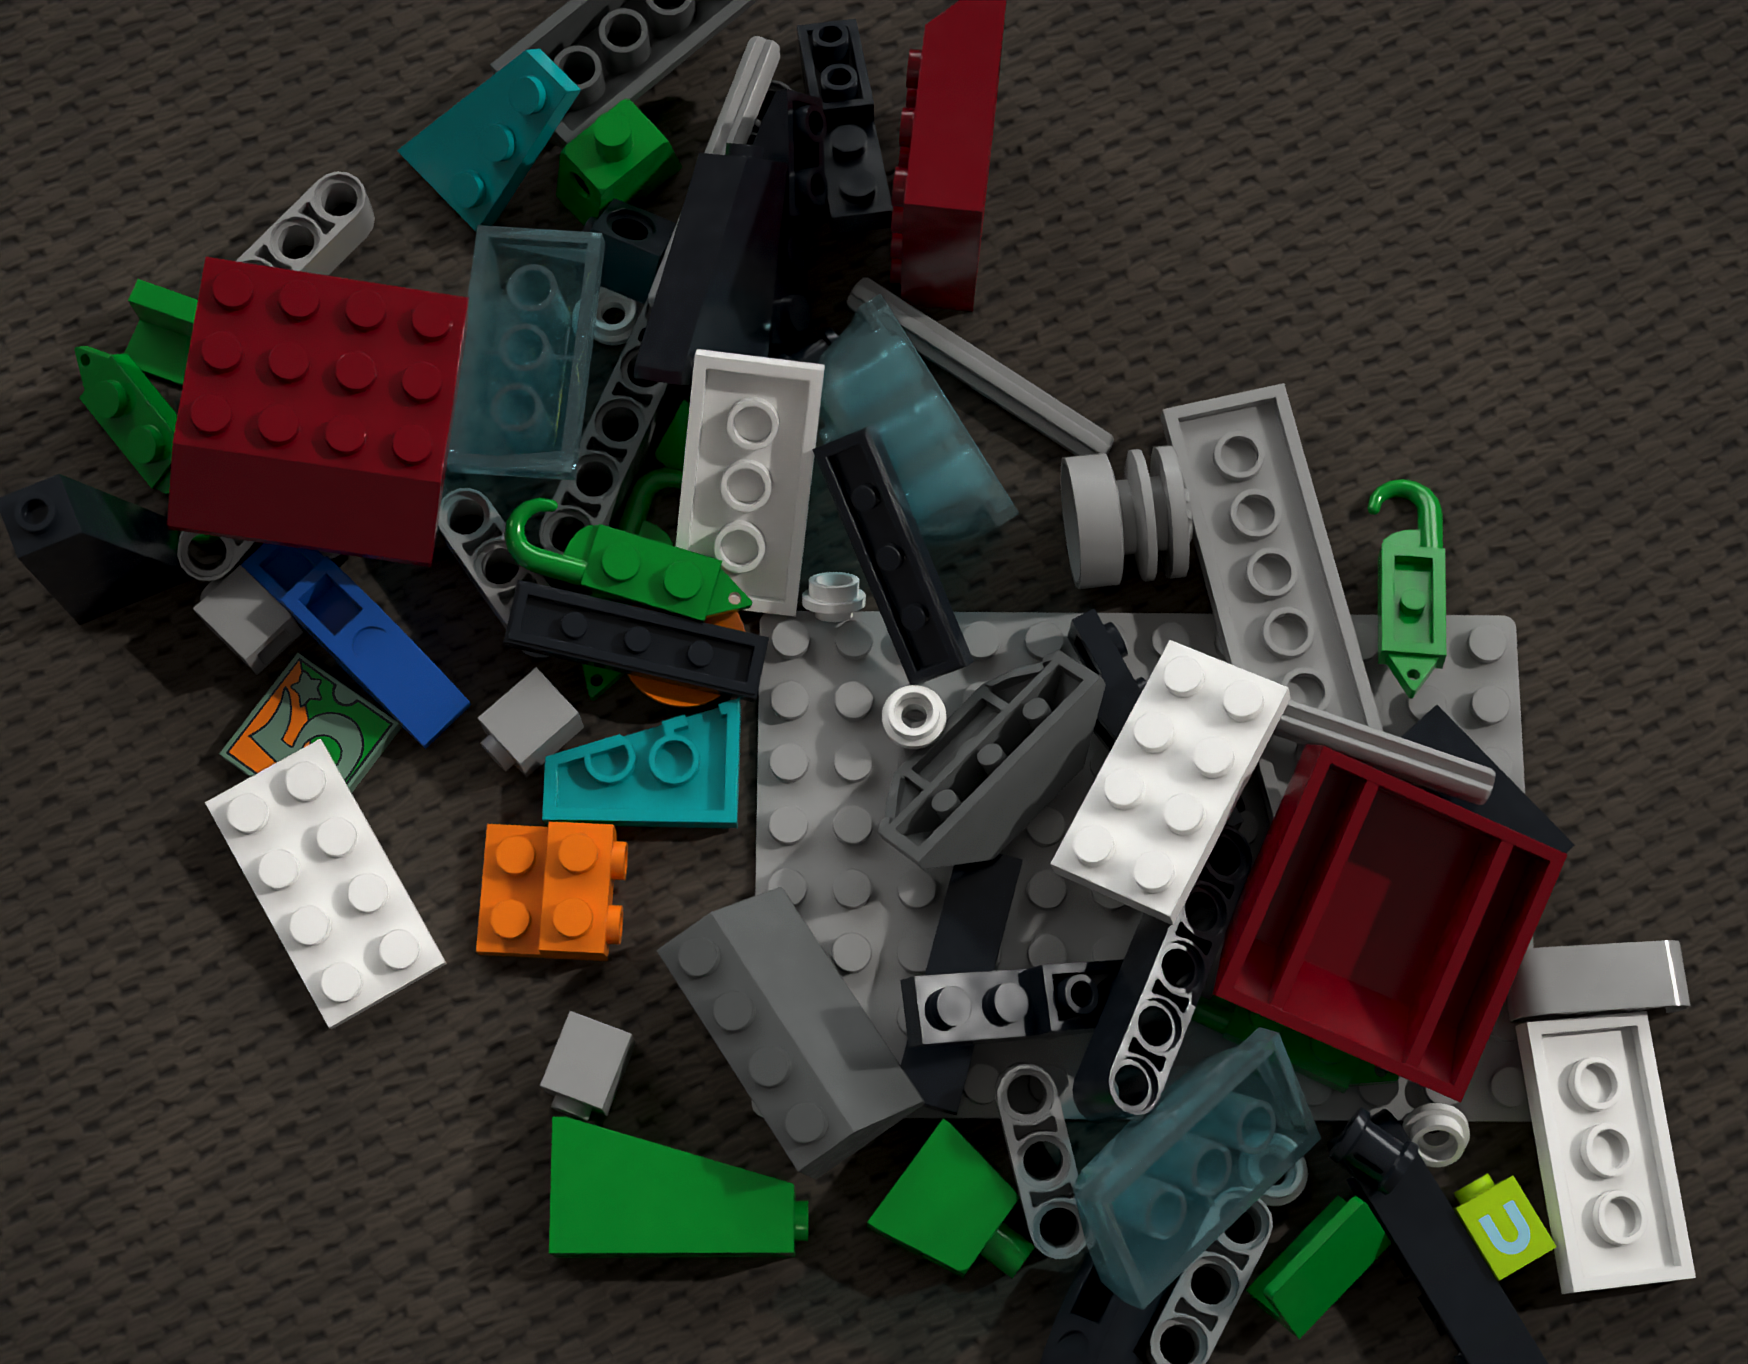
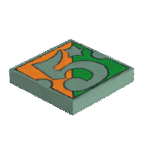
[219,653,402,793]

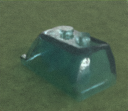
[447,225,606,481]
[817,293,1020,548]
[1072,1027,1321,1310]

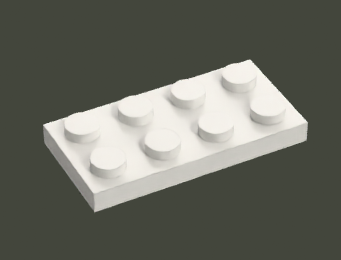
[675,349,825,617]
[1050,640,1291,925]
[205,739,447,1029]
[1515,1011,1696,1294]

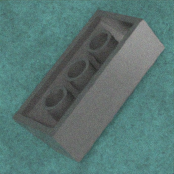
[490,0,756,149]
[656,887,925,1180]

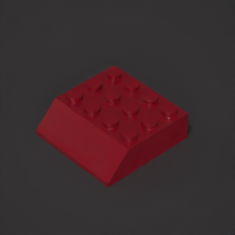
[890,0,1007,312]
[167,257,469,567]
[1213,744,1568,1103]

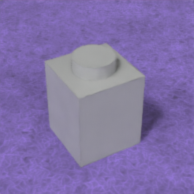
[193,565,303,675]
[478,667,584,778]
[540,1011,636,1121]

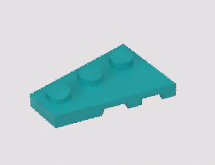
[397,49,581,232]
[542,698,741,828]

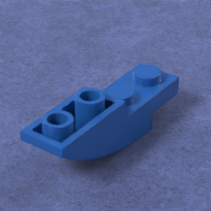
[241,543,471,749]

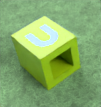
[1453,1173,1557,1281]

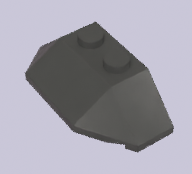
[878,650,1106,870]

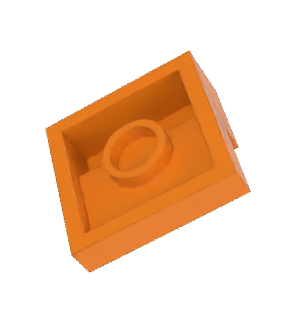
[476,821,628,961]

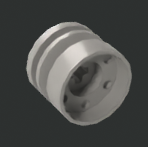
[1060,445,1193,589]

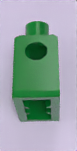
[556,98,682,226]
[867,1118,1035,1278]

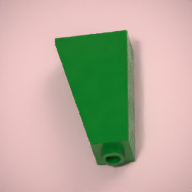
[549,1117,809,1258]

